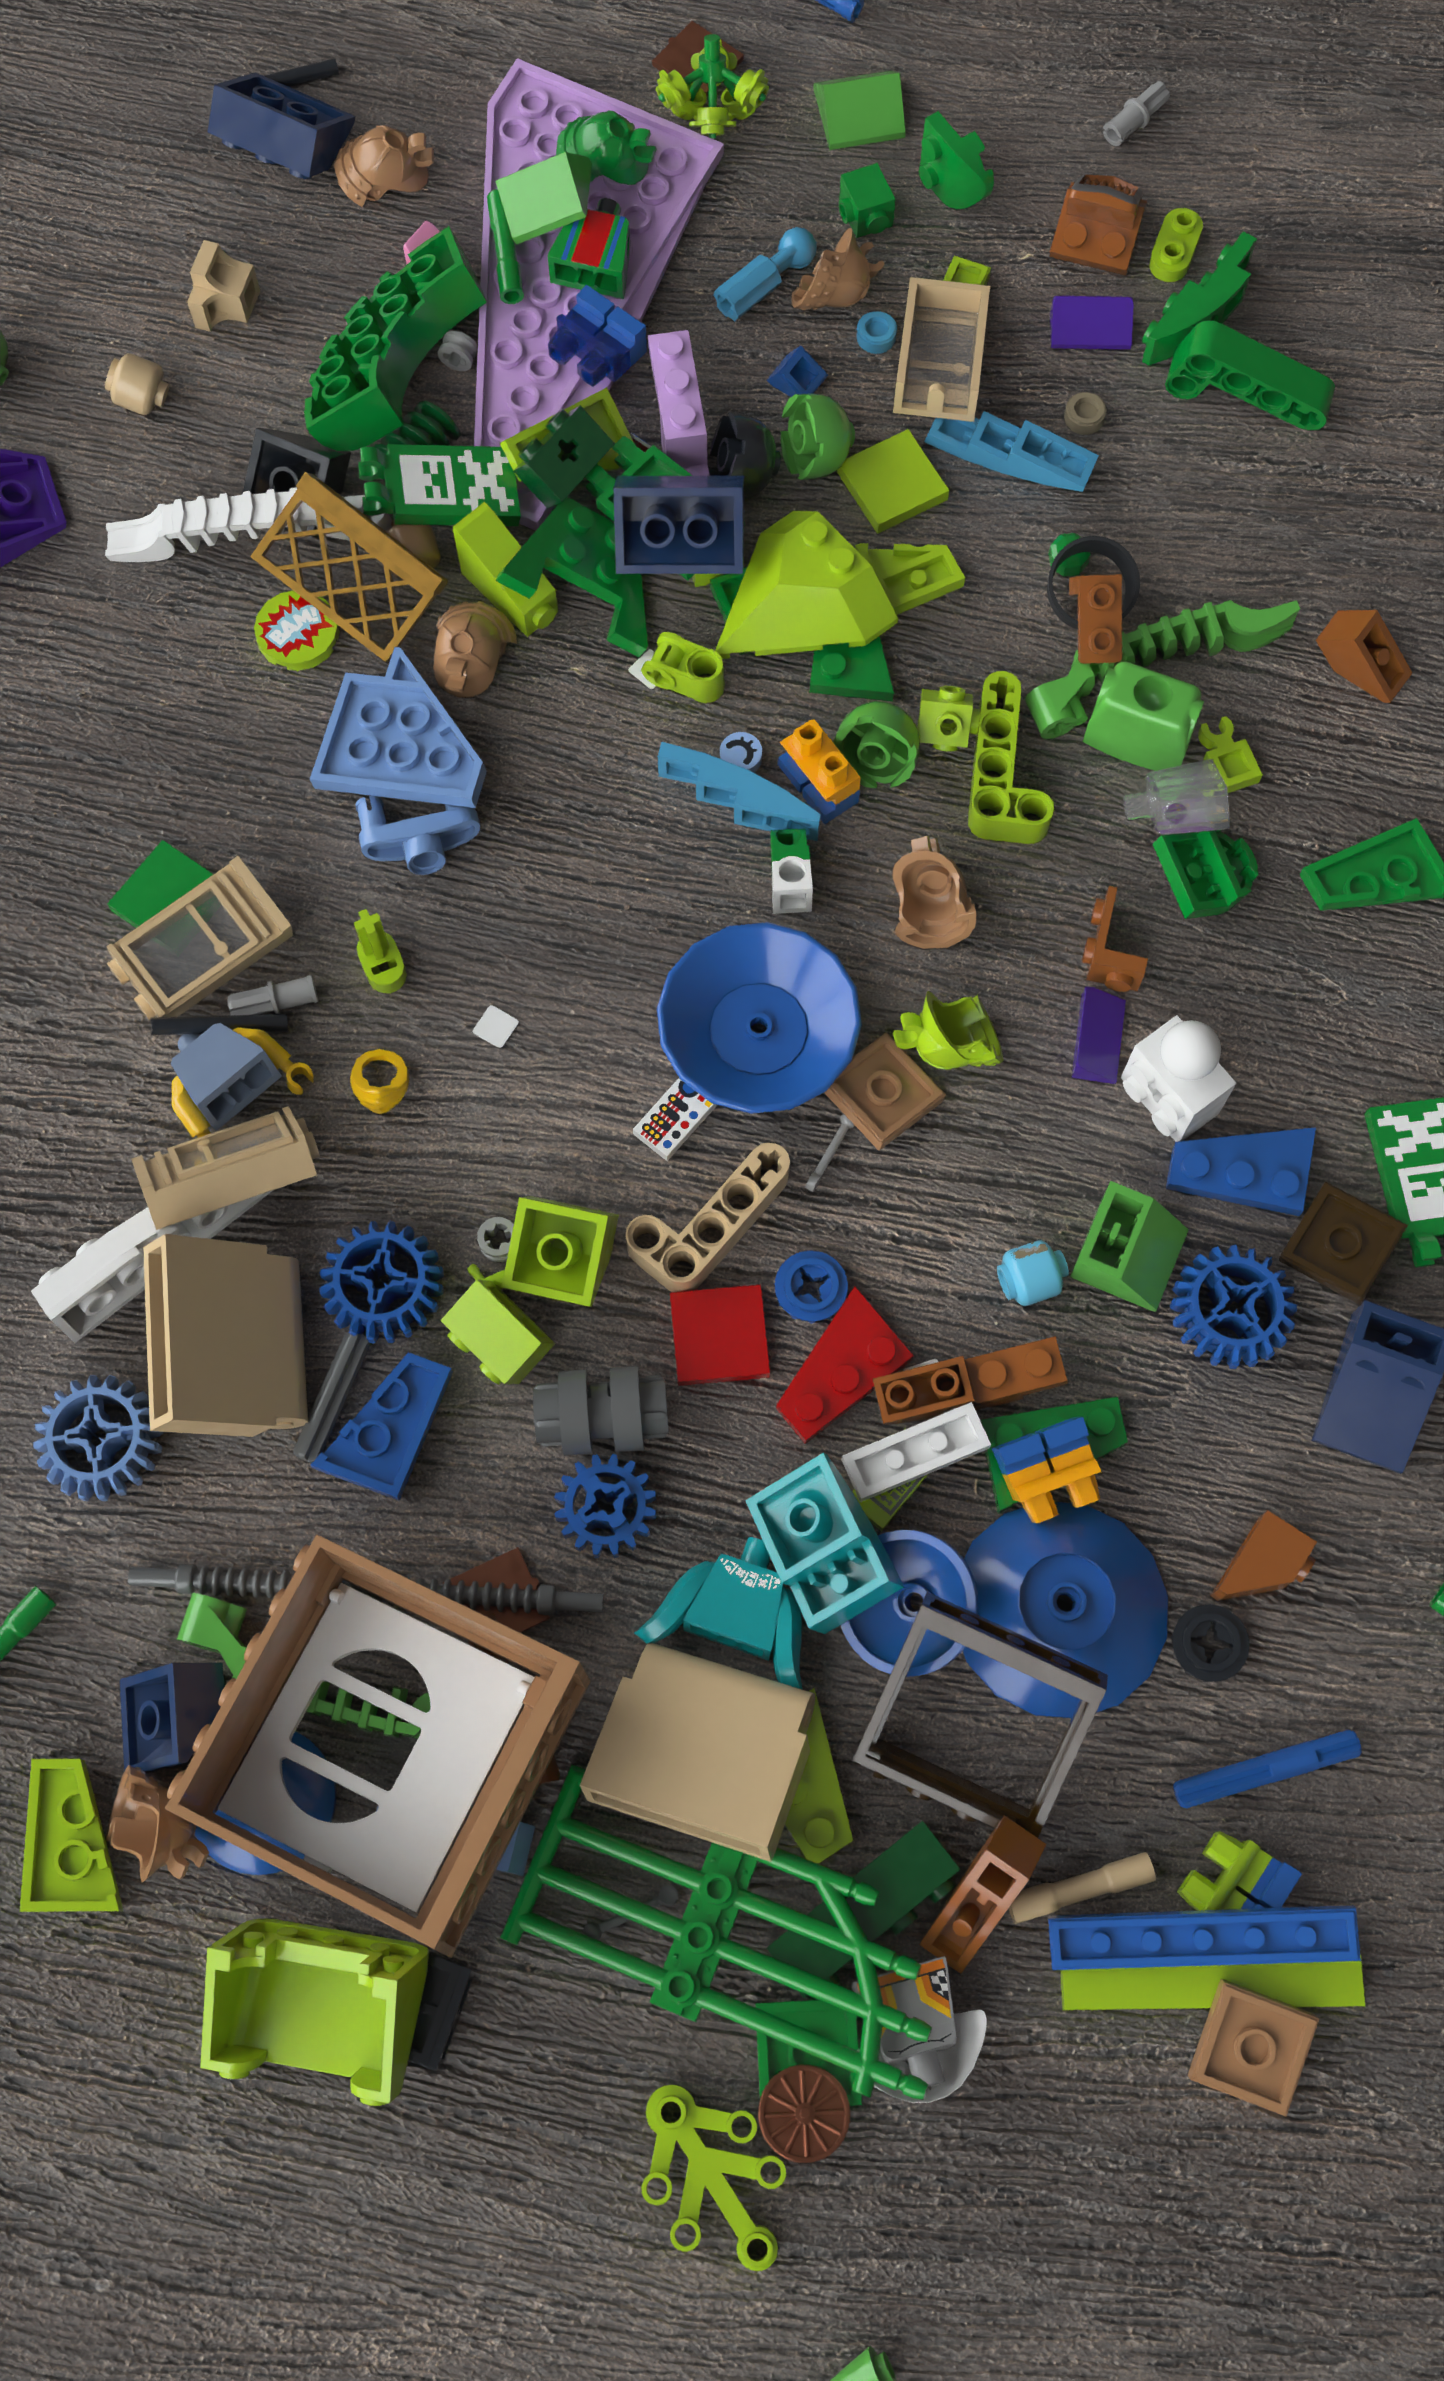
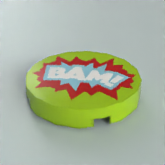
[254,591,340,671]

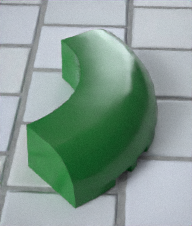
[304,226,487,451]

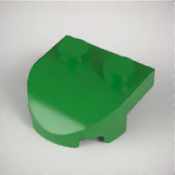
[919,111,994,209]
[1153,822,1258,919]

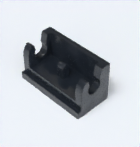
[408,1952,476,2071]

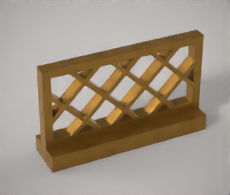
[250,472,449,662]

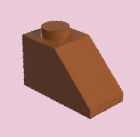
[1316,610,1413,703]
[1210,1510,1317,1601]

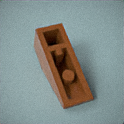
[919,1815,1047,1974]

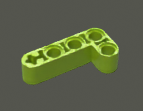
[968,671,1054,844]

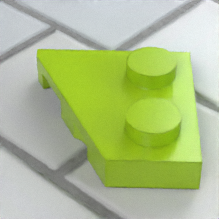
[855,543,965,615]

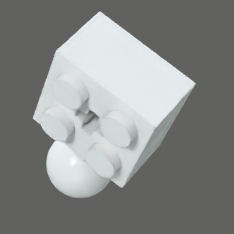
[1121,1015,1236,1142]

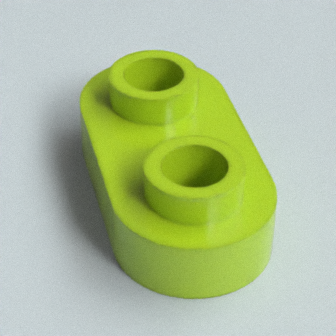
[1149,208,1203,282]

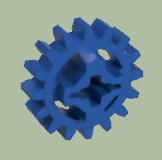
[554,1454,657,1559]

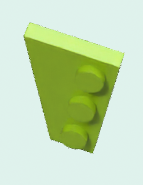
[500,387,634,482]

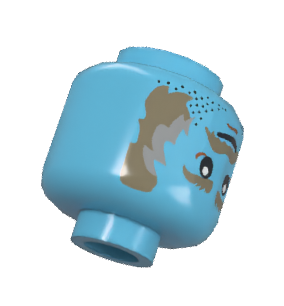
[997,1240,1069,1306]

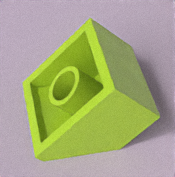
[501,1196,619,1307]

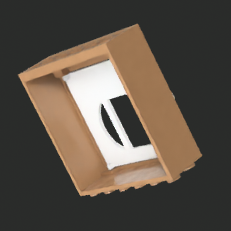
[165,1534,591,1958]

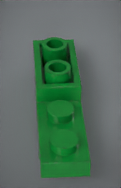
[1142,231,1257,366]

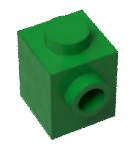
[838,163,896,238]

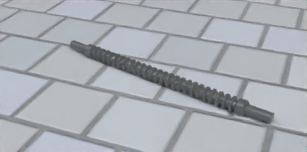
[128,1564,604,1615]

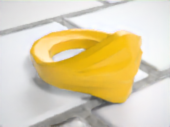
[350,1049,409,1114]

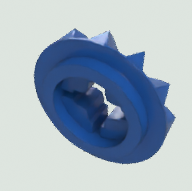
[774,1251,848,1324]

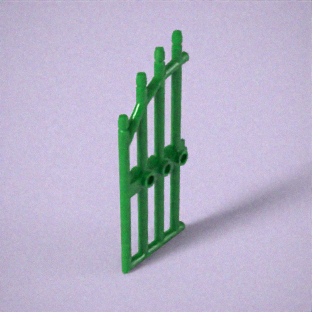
[500,1764,932,2100]

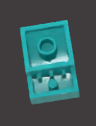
[745,1453,904,1634]

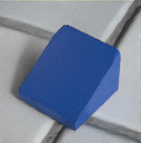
[766,345,828,397]

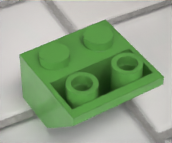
[1070,1181,1189,1312]

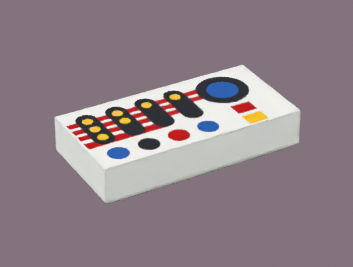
[633,1078,717,1161]

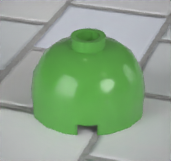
[781,393,855,480]
[833,701,920,788]

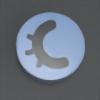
[720,732,762,773]

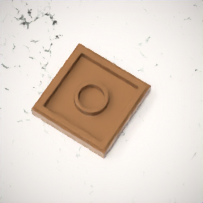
[824,1033,946,1151]
[1187,1979,1319,2117]

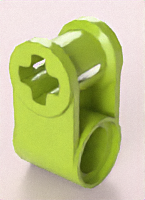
[641,632,725,703]

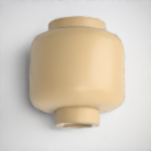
[105,353,170,415]

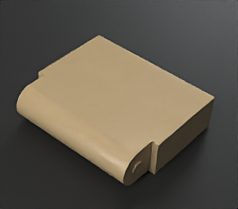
[143,1234,308,1437]
[580,1643,815,1862]

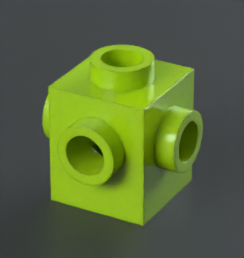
[917,686,980,751]

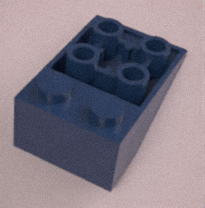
[1311,1300,1444,1474]

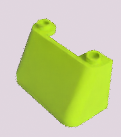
[200,1918,429,2106]

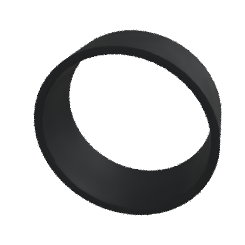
[1047,536,1140,629]

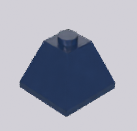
[120,1662,226,1773]

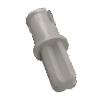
[1103,81,1170,146]
[227,975,318,1015]

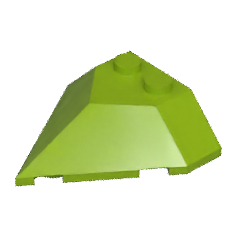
[715,511,898,659]

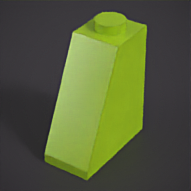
[453,502,558,637]

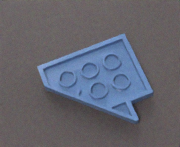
[310,647,487,808]

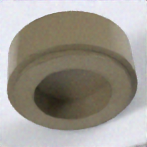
[1064,392,1106,435]

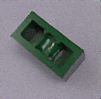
[513,405,615,509]

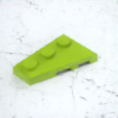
[785,1688,854,1864]
[19,1759,123,1912]

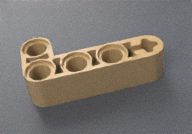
[625,1143,790,1292]

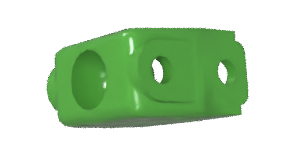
[1083,661,1204,775]

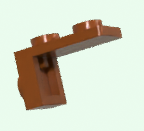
[1082,885,1148,992]

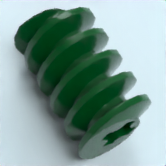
[373,401,461,482]

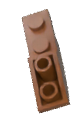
[873,1336,1068,1425]

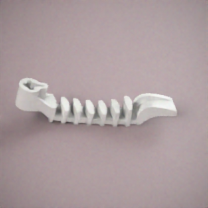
[105,487,392,562]

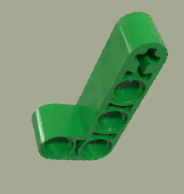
[1165,320,1335,431]

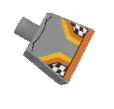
[852,1956,957,2087]

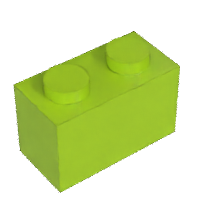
[440,1280,555,1385]

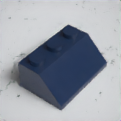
[208,72,356,179]
[613,476,744,574]

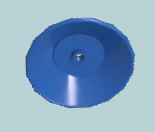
[657,922,862,1114]
[963,1502,1168,1718]

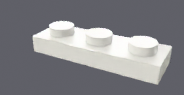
[841,1402,991,1502]

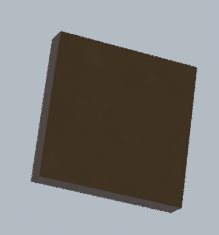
[1279,1181,1408,1305]

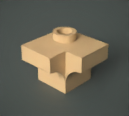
[187,240,260,332]

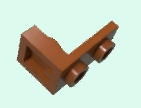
[1069,574,1122,664]

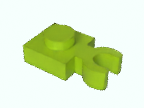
[1198,716,1263,796]

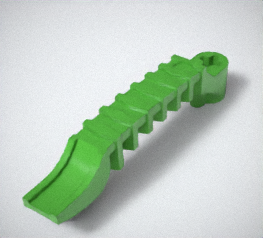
[1025,600,1300,739]
[176,1593,431,1739]

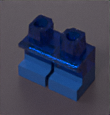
[548,284,647,387]

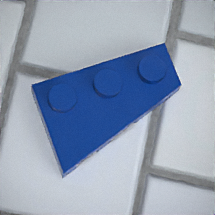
[1166,1127,1316,1216]
[311,1352,453,1501]

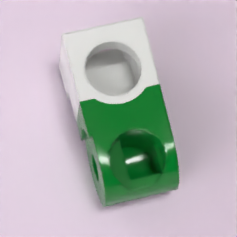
[770,828,813,914]

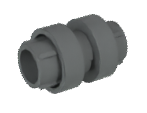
[533,1366,669,1456]

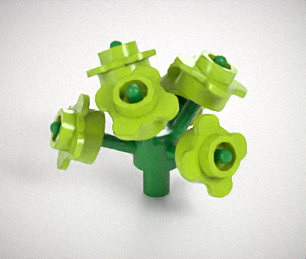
[656,34,769,139]

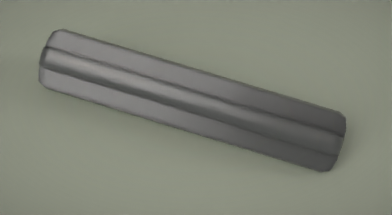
[293,1332,370,1463]

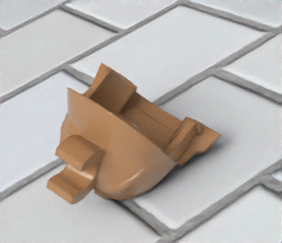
[334,125,434,207]
[792,228,885,310]
[433,601,517,698]
[893,836,977,949]
[105,1765,209,1883]

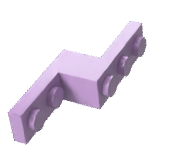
[648,330,709,476]

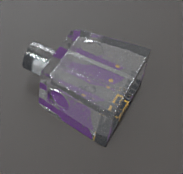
[1123,759,1230,835]

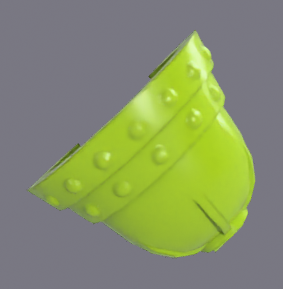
[893,991,1004,1070]

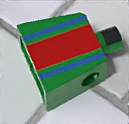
[548,198,631,299]

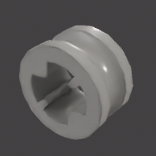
[437,331,478,371]
[477,1217,514,1262]

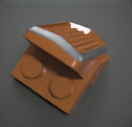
[1049,175,1147,276]

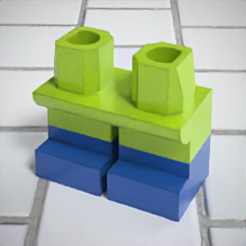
[1177,1831,1302,1911]

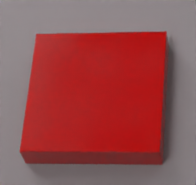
[670,1284,770,1386]

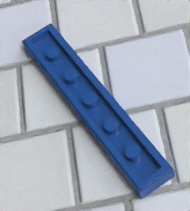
[1048,1905,1361,1970]

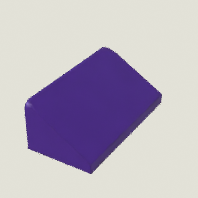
[1050,296,1134,350]
[1072,986,1126,1084]

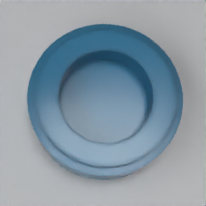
[856,311,897,354]

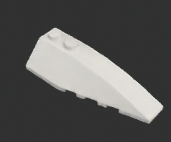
[31,1190,273,1343]

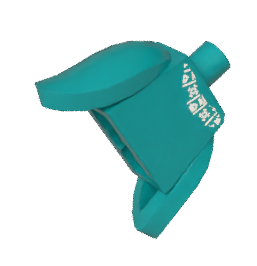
[634,1537,803,1690]

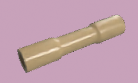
[1008,1852,1156,1924]

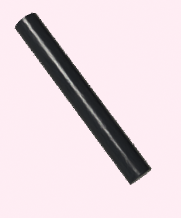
[264,58,339,87]
[151,1014,288,1035]

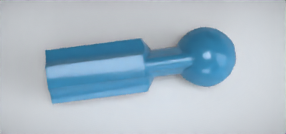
[713,227,817,322]

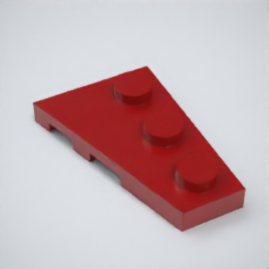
[776,1286,913,1444]

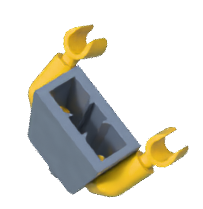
[171,1023,313,1138]

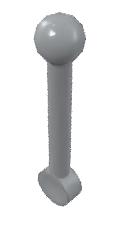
[805,1113,855,1192]

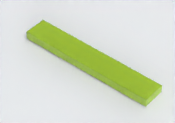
[1060,1954,1365,2010]

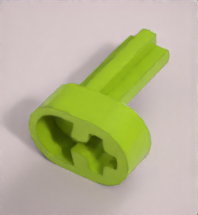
[354,909,407,994]

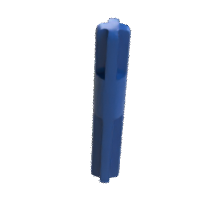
[1173,1730,1362,1808]

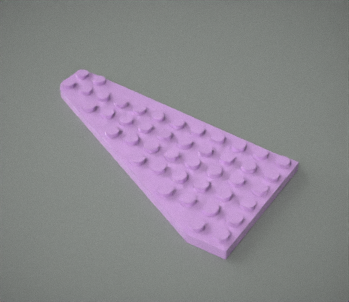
[474,58,724,531]

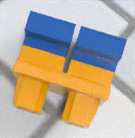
[777,720,861,824]
[991,1417,1101,1523]

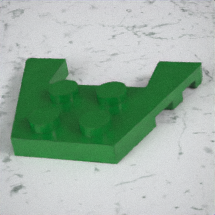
[496,497,648,658]

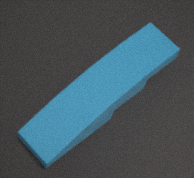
[924,411,1099,492]
[658,742,821,841]

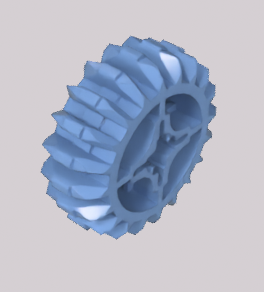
[33,1375,163,1501]

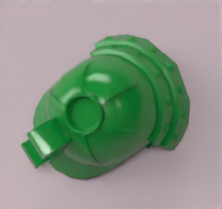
[556,110,657,185]

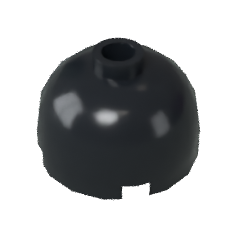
[709,412,781,499]

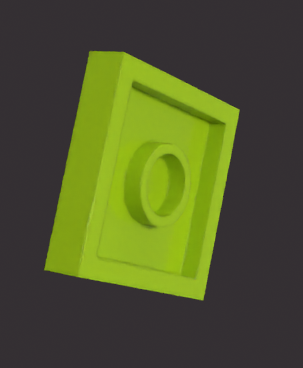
[837,429,949,534]

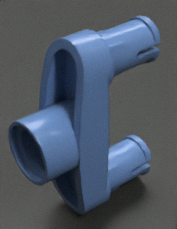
[355,796,480,875]

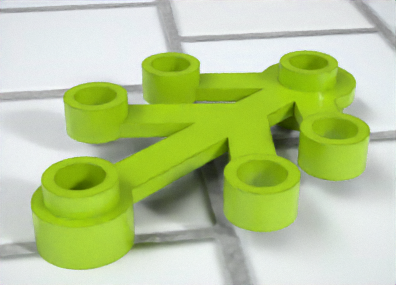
[641,2085,786,2271]

